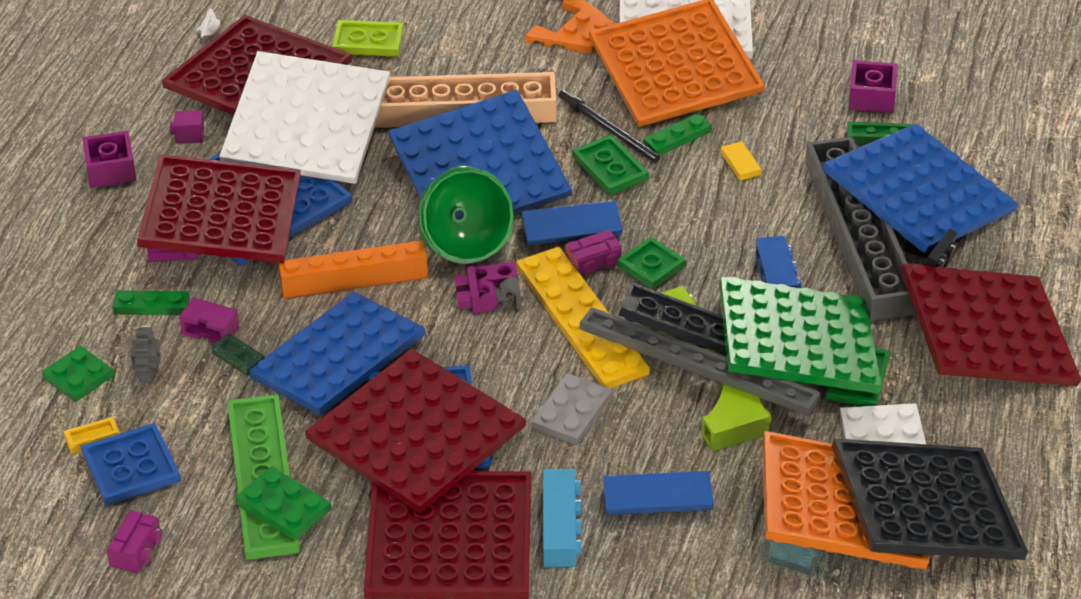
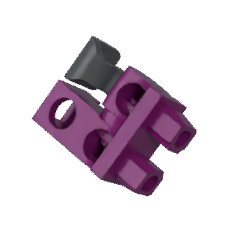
[454,262,522,315]

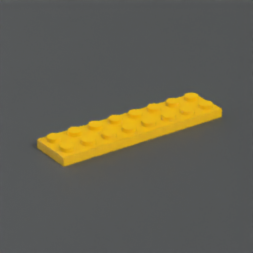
[516,247,650,389]

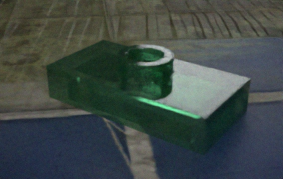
[211,333,265,376]

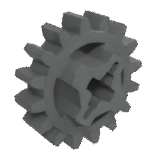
[130,327,161,382]

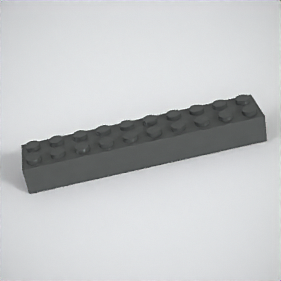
[805,136,916,321]

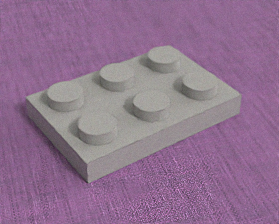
[531,373,612,446]

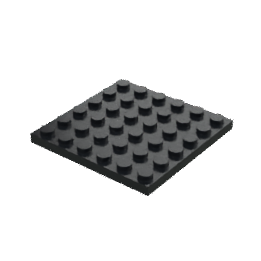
[832,438,1028,560]

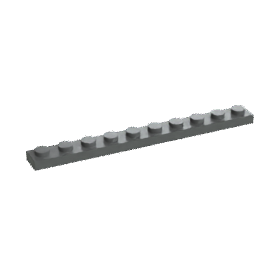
[580,307,820,416]

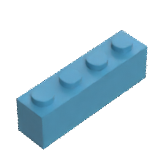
[543,469,582,567]

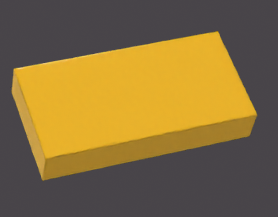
[721,141,761,181]
[63,417,120,455]

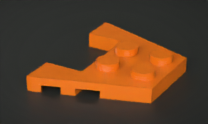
[525,0,615,54]

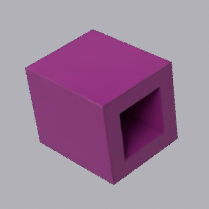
[170,110,204,143]

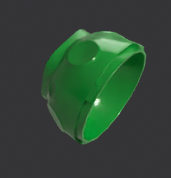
[418,166,514,264]

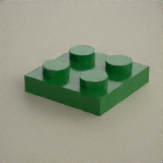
[617,237,686,290]
[42,345,114,402]

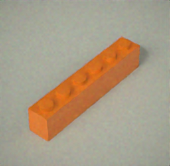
[278,240,428,299]

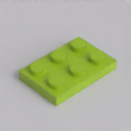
[332,20,404,57]

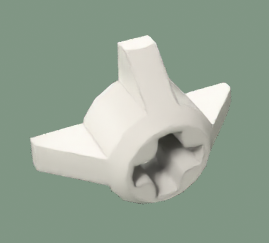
[196,8,221,39]

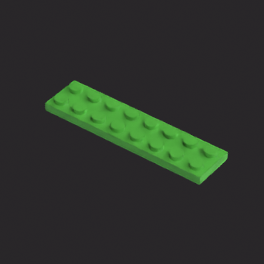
[227,394,300,560]

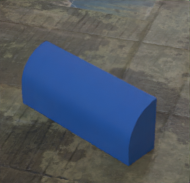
[521,200,623,246]
[603,471,714,515]

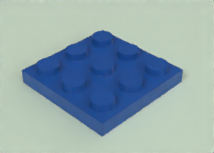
[81,423,181,505]

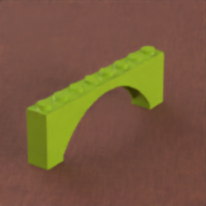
[633,286,772,452]

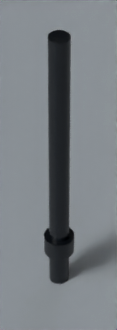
[558,90,660,163]

